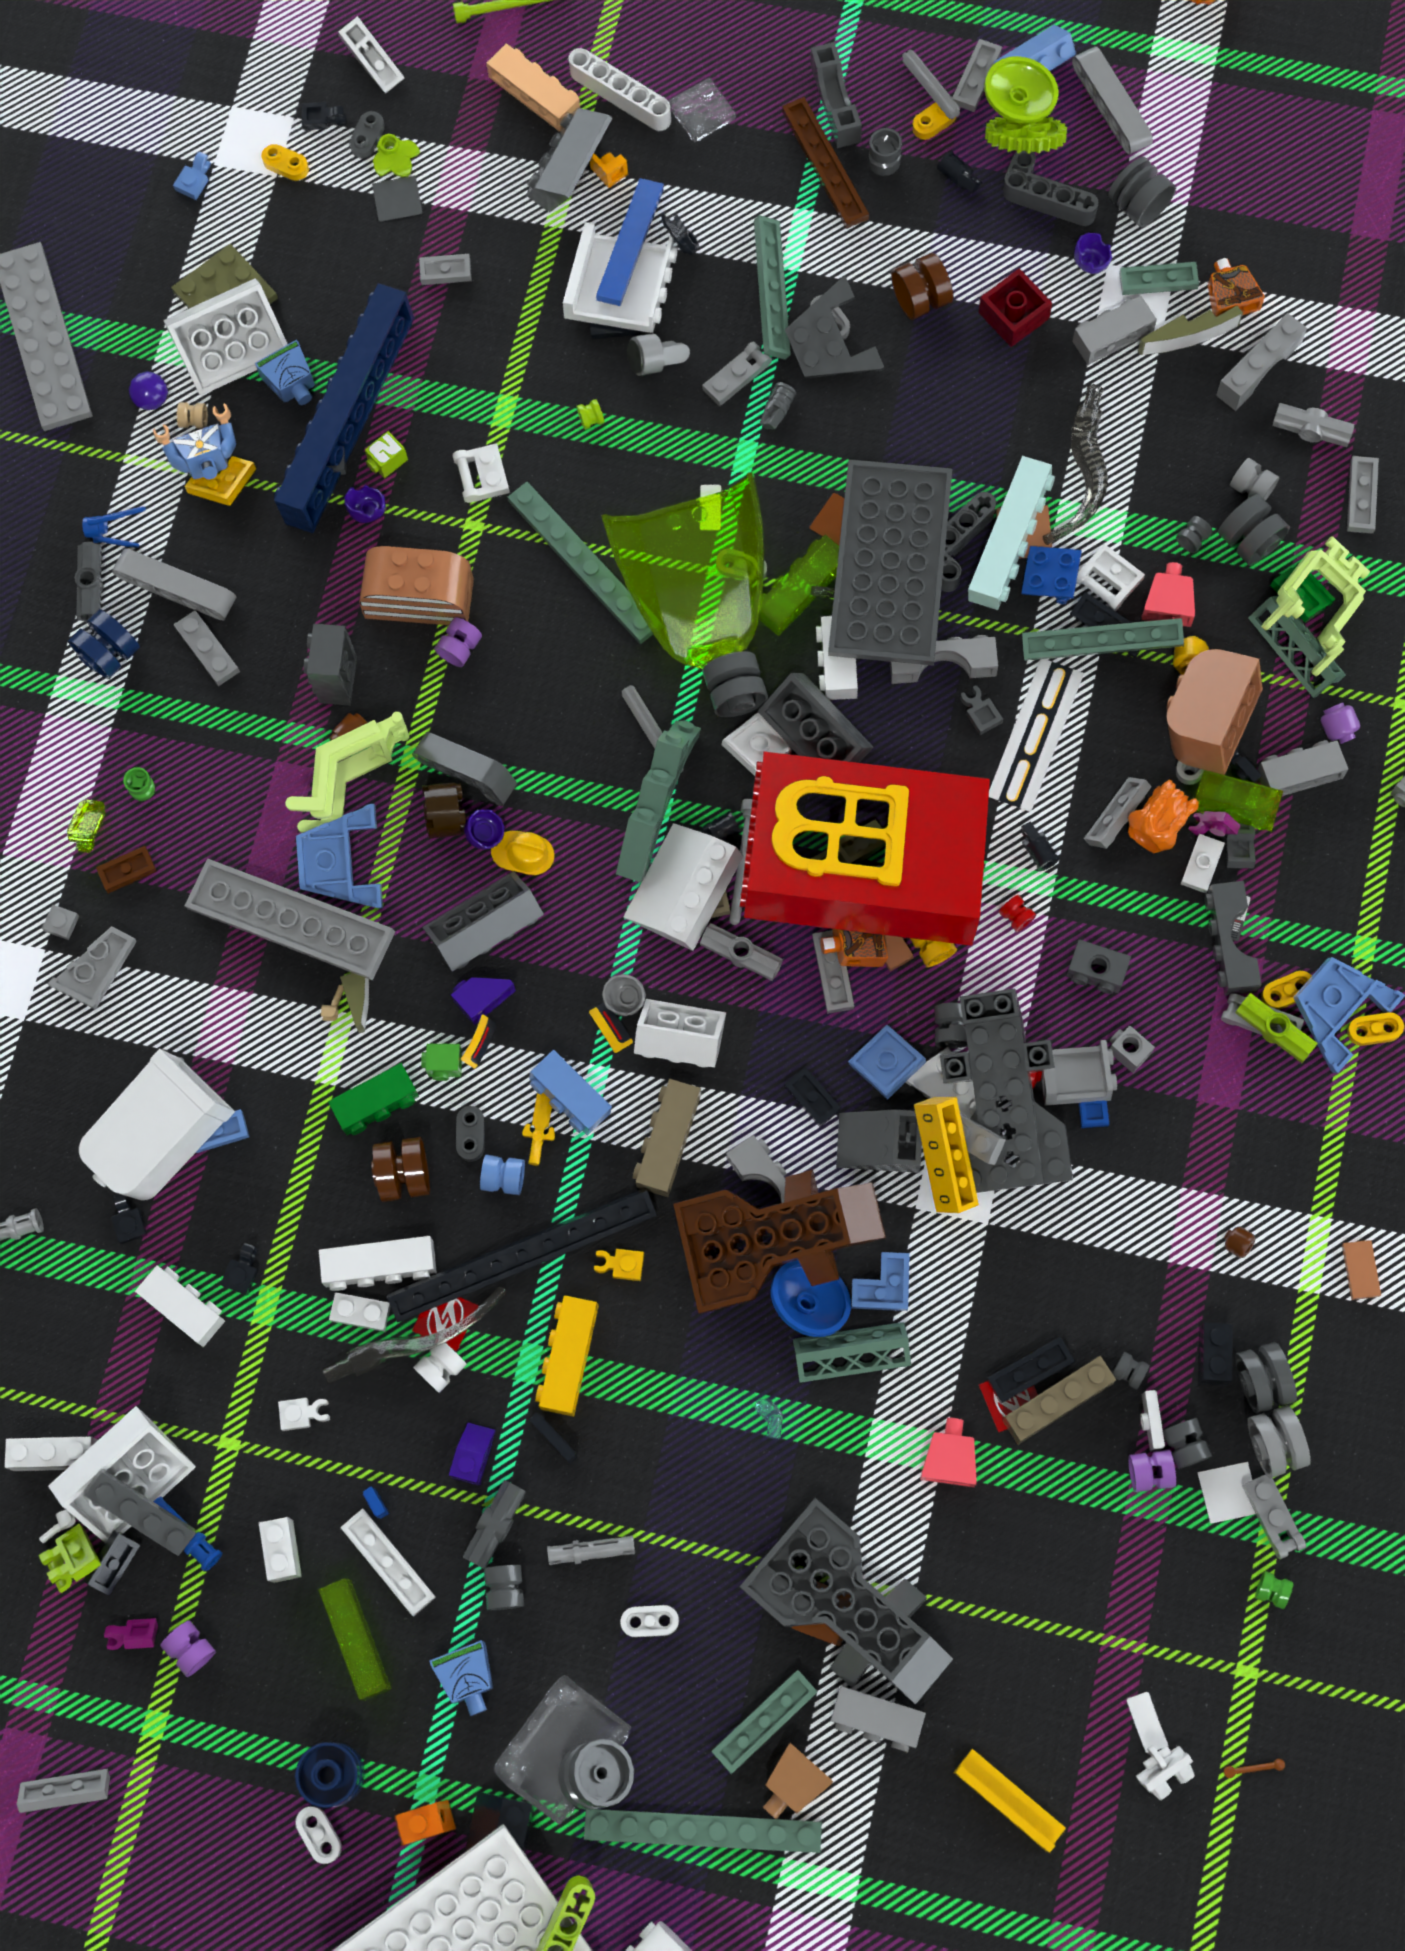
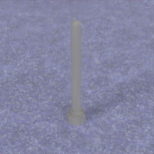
[729,799,752,925]

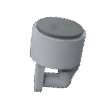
[627,334,690,376]

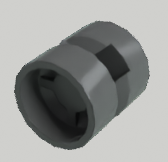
[868,128,902,176]
[934,1003,968,1049]
[1163,1418,1212,1469]
[484,1565,524,1610]

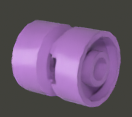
[434,617,482,667]
[1128,1450,1176,1492]
[160,1620,216,1677]

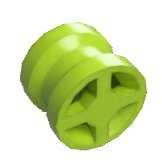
[577,399,604,430]

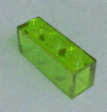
[1195,770,1283,832]

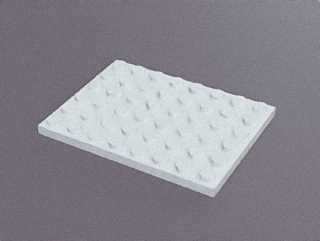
[333,1824,593,1951]

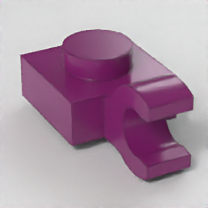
[1188,811,1240,836]
[104,1618,158,1650]

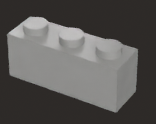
[1073,296,1157,365]
[1257,740,1348,800]
[830,1686,926,1752]

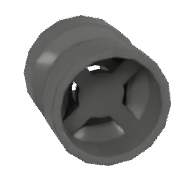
[1176,516,1213,553]
[1112,1351,1150,1390]

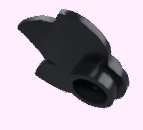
[661,213,699,255]

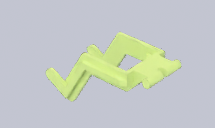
[1261,536,1370,676]
[285,712,409,833]

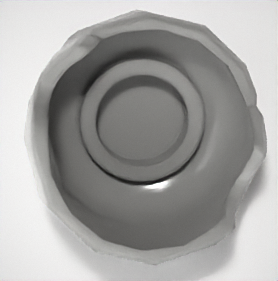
[602,974,646,1016]

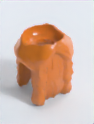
[1127,779,1199,854]

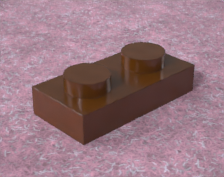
[96,846,157,893]

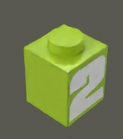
[365,431,408,478]

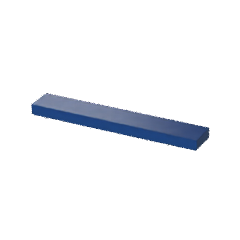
[596,178,664,306]

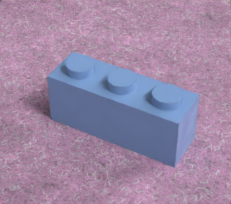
[994,25,1076,71]
[529,1050,612,1136]

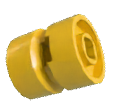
[910,938,957,968]

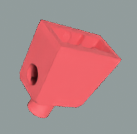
[1141,562,1195,627]
[920,1418,977,1487]

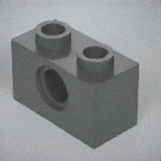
[1066,940,1131,994]

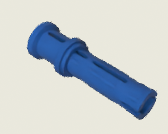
[153,1496,223,1572]

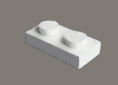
[329,1292,391,1332]

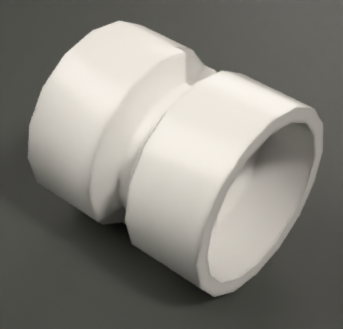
[413,1339,467,1393]

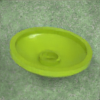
[984,56,1059,123]

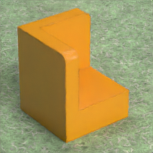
[590,153,628,188]

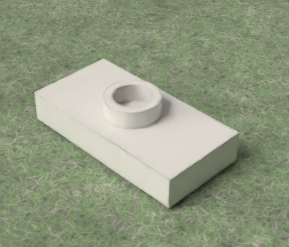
[1181,834,1225,893]
[1140,1390,1165,1452]

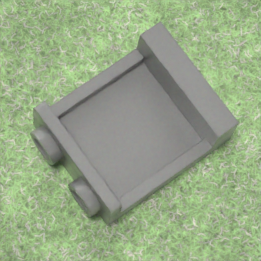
[1041,1040,1117,1105]

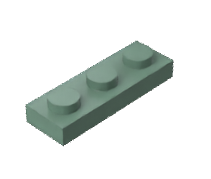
[1119,262,1199,295]

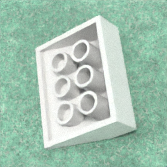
[163,278,288,396]
[623,823,743,951]
[48,1406,195,1543]

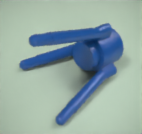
[83,506,146,548]

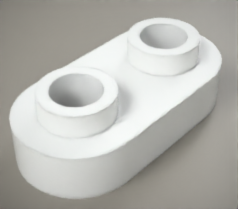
[621,1605,679,1637]
[296,1806,342,1864]

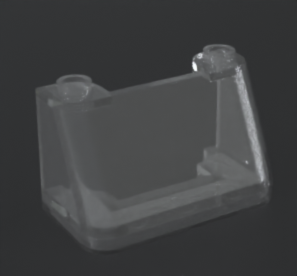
[494,1675,631,1825]

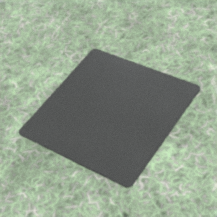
[372,176,423,222]

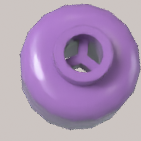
[1320,702,1361,744]

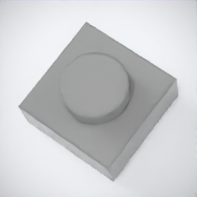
[42,905,79,940]

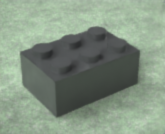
[304,624,357,706]

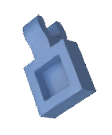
[173,152,211,200]

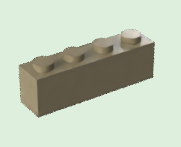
[633,1079,702,1197]
[1002,1356,1116,1445]

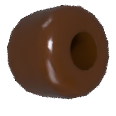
[1224,1227,1256,1258]

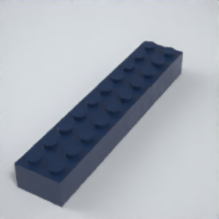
[274,283,415,533]

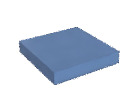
[848,1025,926,1099]

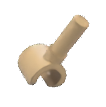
[321,985,344,1021]

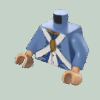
[153,404,236,479]

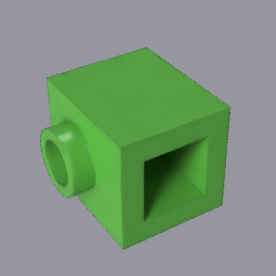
[421,1044,463,1081]

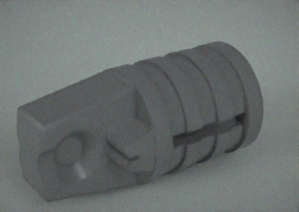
[760,382,797,430]

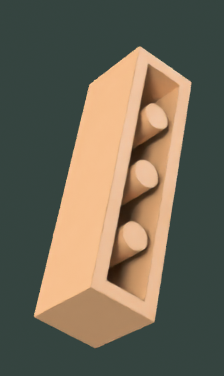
[487,43,580,132]

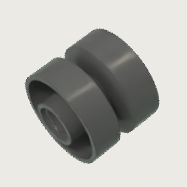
[1218,494,1290,566]
[702,651,768,717]

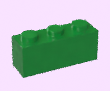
[328,1063,420,1135]

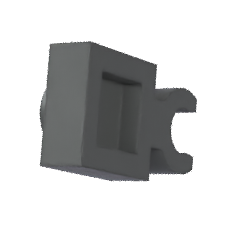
[960,685,1003,735]

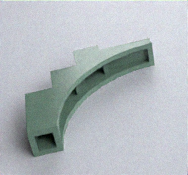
[616,720,701,882]

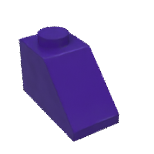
[451,977,516,1026]
[449,1423,496,1486]

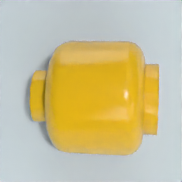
[1173,636,1209,675]

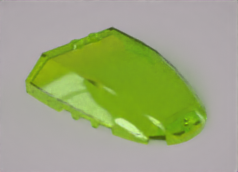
[602,472,764,669]

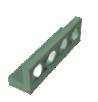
[1248,596,1346,698]
[793,1322,911,1383]

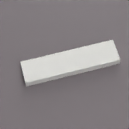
[340,1508,436,1616]

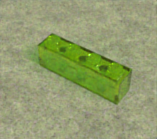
[755,535,839,636]
[318,1578,391,1701]

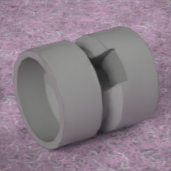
[1230,458,1279,501]

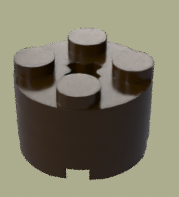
[422,782,466,839]

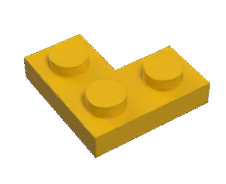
[185,456,256,506]

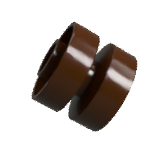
[891,252,954,320]
[371,1137,430,1202]

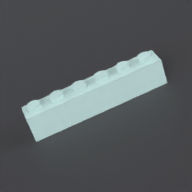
[968,456,1055,610]

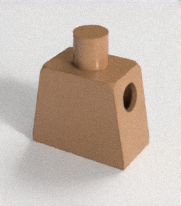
[763,1743,833,1819]

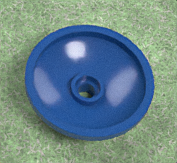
[771,1260,851,1337]

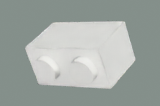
[259,1517,302,1583]

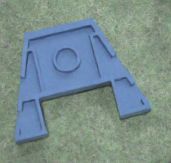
[296,804,383,909]
[1293,957,1405,1073]

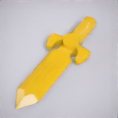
[522,1093,555,1166]

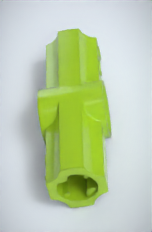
[1235,993,1318,1063]

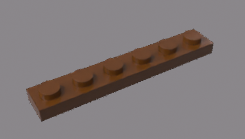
[782,97,869,229]

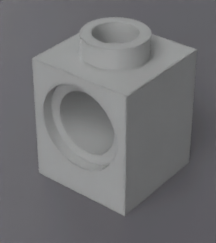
[1110,1026,1155,1073]

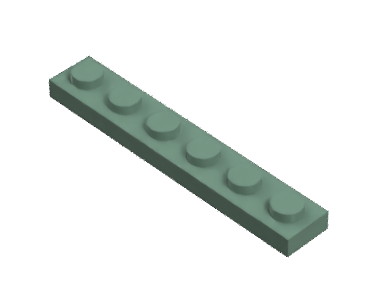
[754,215,791,360]
[1022,618,1184,661]

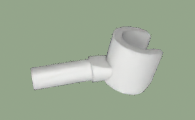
[39,1510,76,1543]

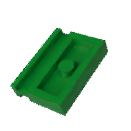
[1270,562,1335,623]

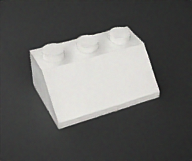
[634,999,726,1068]

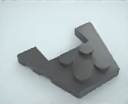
[785,276,885,378]

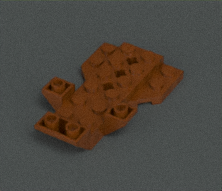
[673,1170,886,1314]

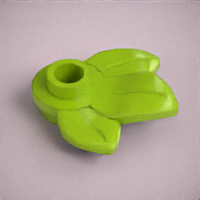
[373,134,420,177]

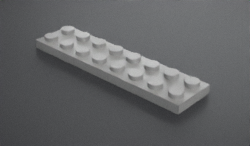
[0,242,93,431]
[185,858,395,980]

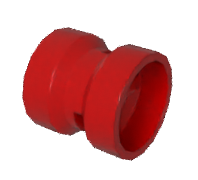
[998,895,1037,932]

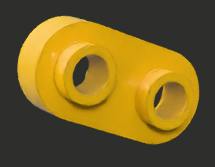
[913,102,956,140]
[261,144,309,181]
[1261,971,1312,1010]
[1347,1012,1404,1046]

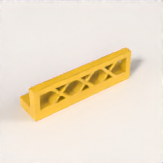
[953,1749,1066,1853]

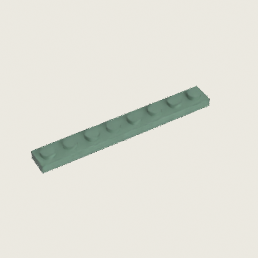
[507,482,660,644]
[584,1809,822,1853]

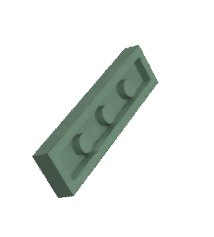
[712,1670,817,1774]

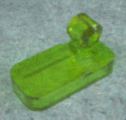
[67,800,106,853]

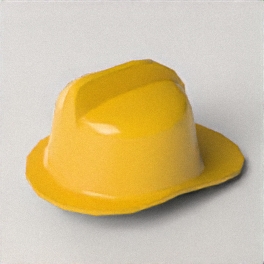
[491,831,554,875]

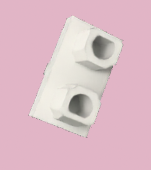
[1136,1745,1194,1800]

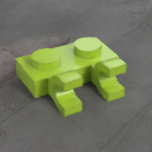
[39,1524,101,1593]

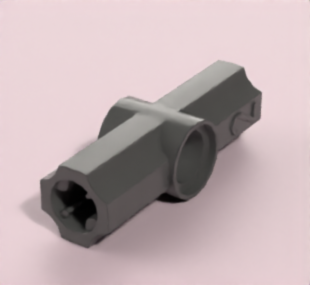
[74,542,104,623]
[463,1480,526,1569]

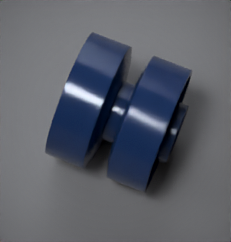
[68,609,140,680]
[295,1743,365,1807]

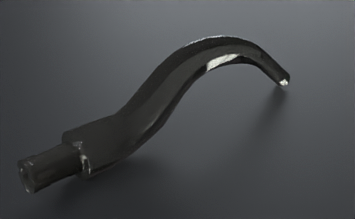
[1043,384,1108,545]
[323,1287,506,1384]

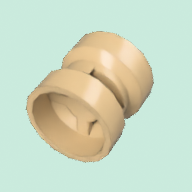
[177,402,208,429]

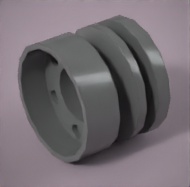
[1108,157,1176,227]

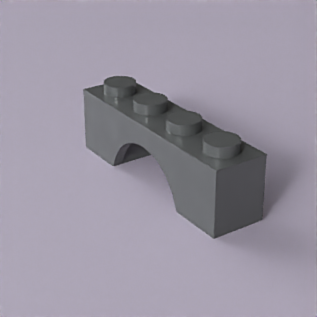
[810,42,862,148]
[1204,881,1262,996]

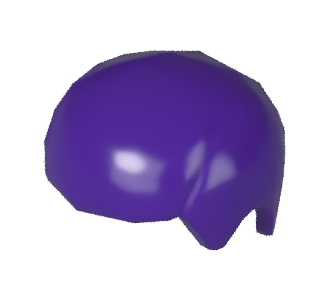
[1074,233,1112,274]
[129,371,168,411]
[344,485,386,523]
[464,809,505,850]

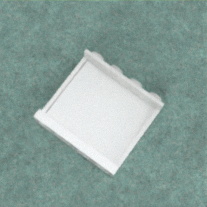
[563,222,677,333]

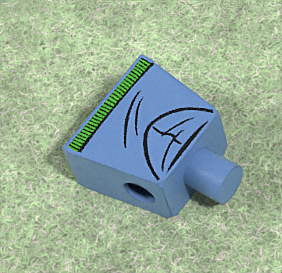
[255,340,315,405]
[429,1640,493,1716]

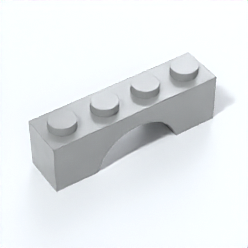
[1216,313,1307,411]
[889,635,998,684]
[726,1135,787,1203]

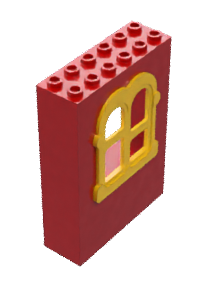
[740,751,990,946]

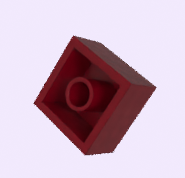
[978,268,1053,347]

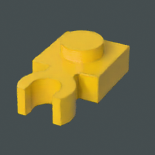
[594,1249,644,1281]

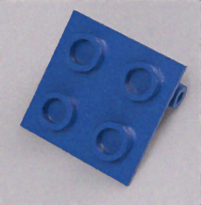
[1022,546,1082,604]

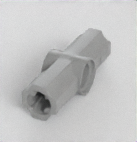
[1272,403,1355,447]
[700,923,783,981]

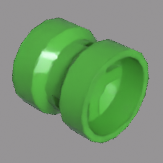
[123,767,155,801]
[1255,1571,1293,1609]

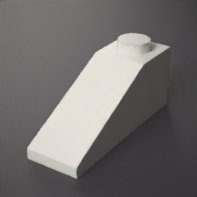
[338,16,404,94]

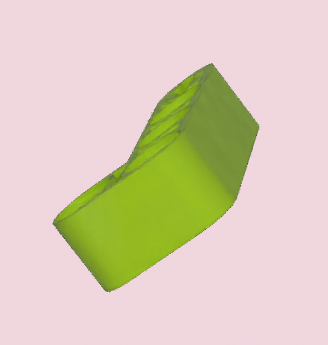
[536,1876,595,1951]

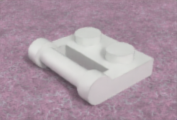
[452,443,510,503]
[1076,544,1145,611]

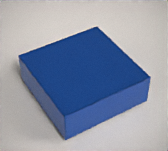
[1078,1100,1109,1128]
[363,1486,389,1519]

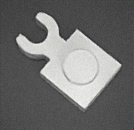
[278,1398,330,1431]

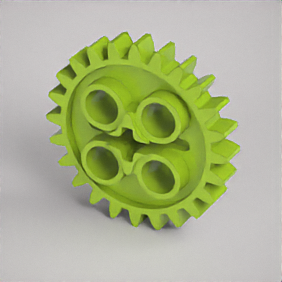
[985,117,1067,154]

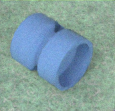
[480,1155,525,1195]

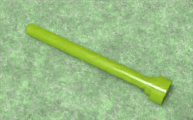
[453,0,552,24]

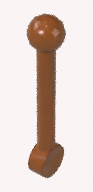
[1223,1759,1285,1778]

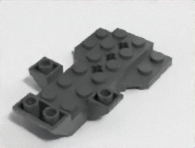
[940,988,1073,1193]
[740,1498,953,1705]

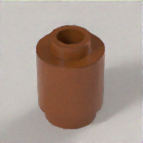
[329,713,367,741]

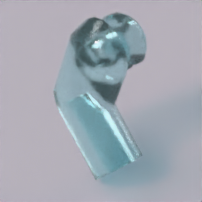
[755,1399,783,1439]

